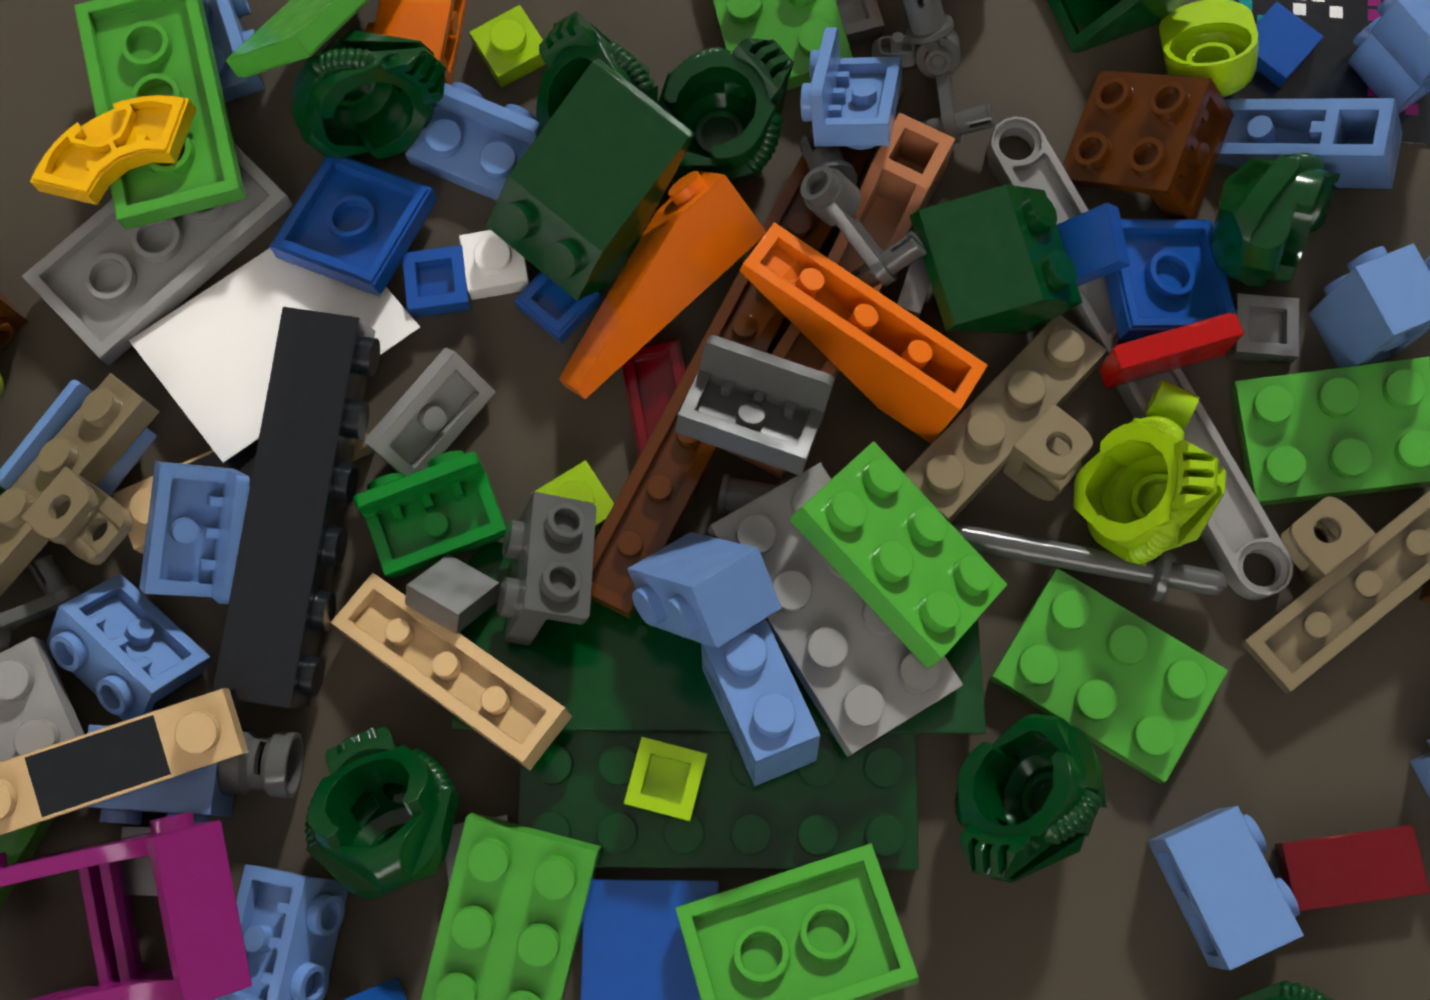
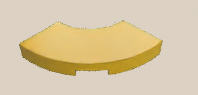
[30,95,196,205]

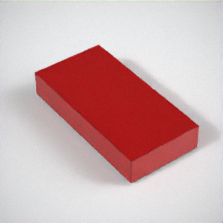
[1099,312,1244,389]

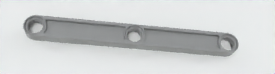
[986,116,1293,601]

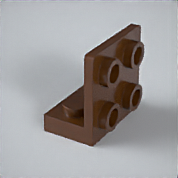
[1062,71,1234,220]

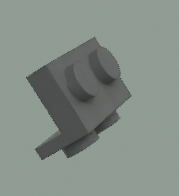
[674,335,835,476]
[497,492,596,646]

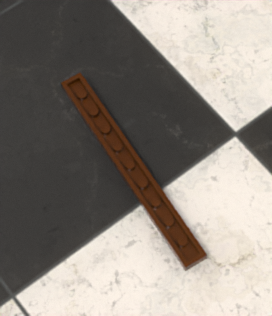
[591,86,905,619]

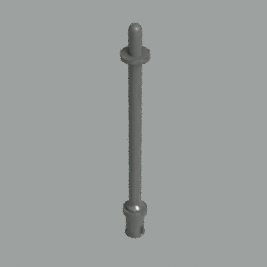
[717,473,1227,602]

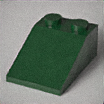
[486,59,696,301]

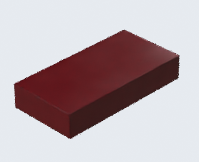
[622,338,685,457]
[1274,825,1430,911]

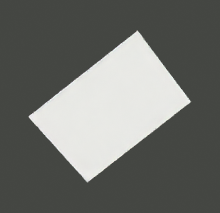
[129,248,420,463]

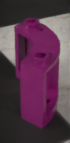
[0,811,252,1000]

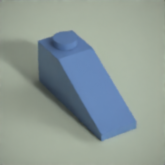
[1216,98,1403,189]

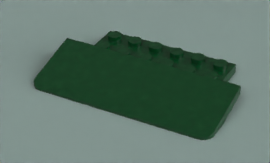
[452,543,986,870]

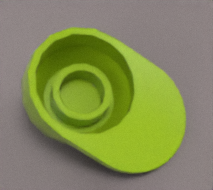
[1159,0,1259,98]

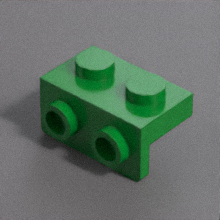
[353,450,507,581]

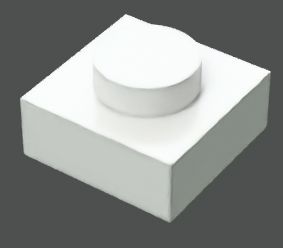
[459,230,530,300]

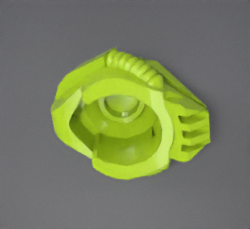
[1073,416,1226,566]

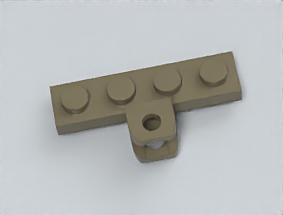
[904,315,1108,523]
[0,373,160,597]
[1240,490,1430,694]

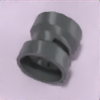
[218,729,304,799]

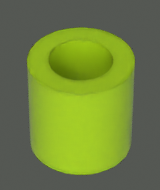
[1144,379,1200,430]

